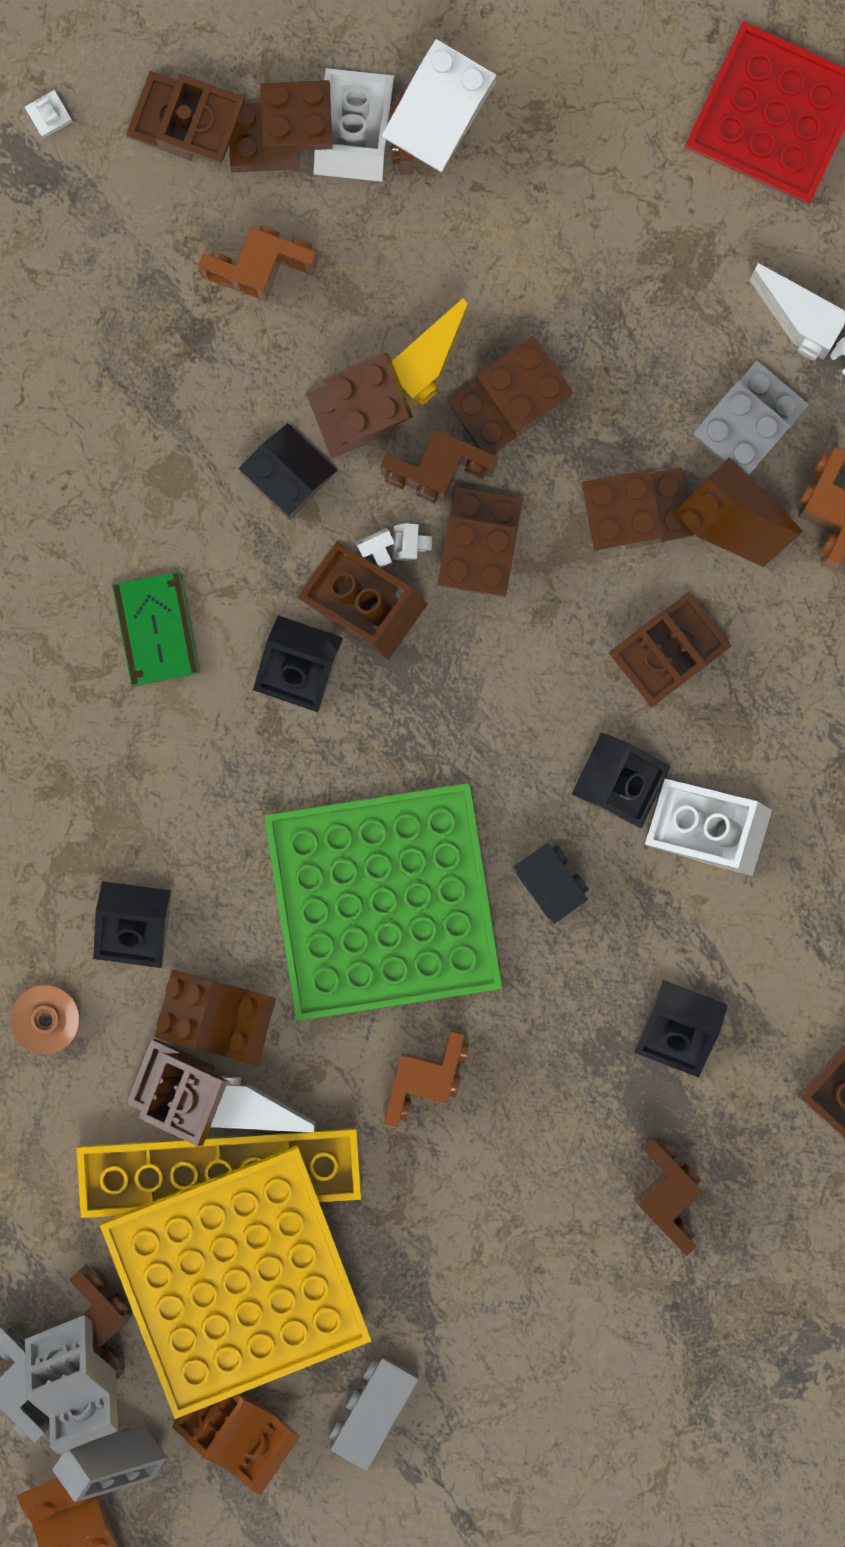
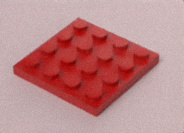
[684,21,845,205]

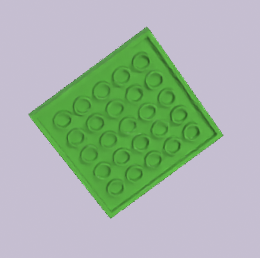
[264,783,502,1021]

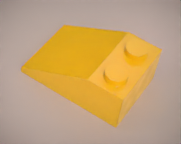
[392,298,468,407]

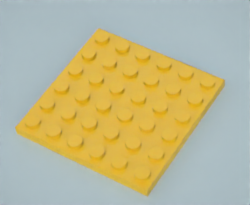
[99,1146,371,1419]

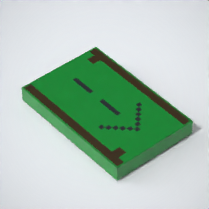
[112,571,200,687]

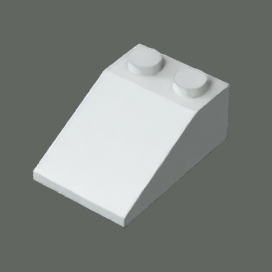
[382,39,496,173]
[314,68,394,182]
[749,263,845,361]
[645,779,772,876]
[211,1076,316,1132]

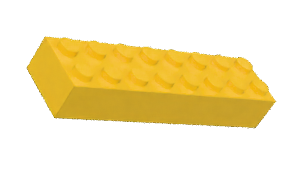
[77,1127,362,1218]

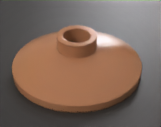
[10,985,80,1055]

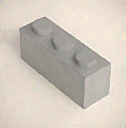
[328,1355,419,1471]
[52,1426,167,1502]

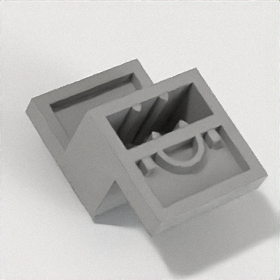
[692,361,809,476]
[25,1315,118,1454]
[0,1321,50,1443]

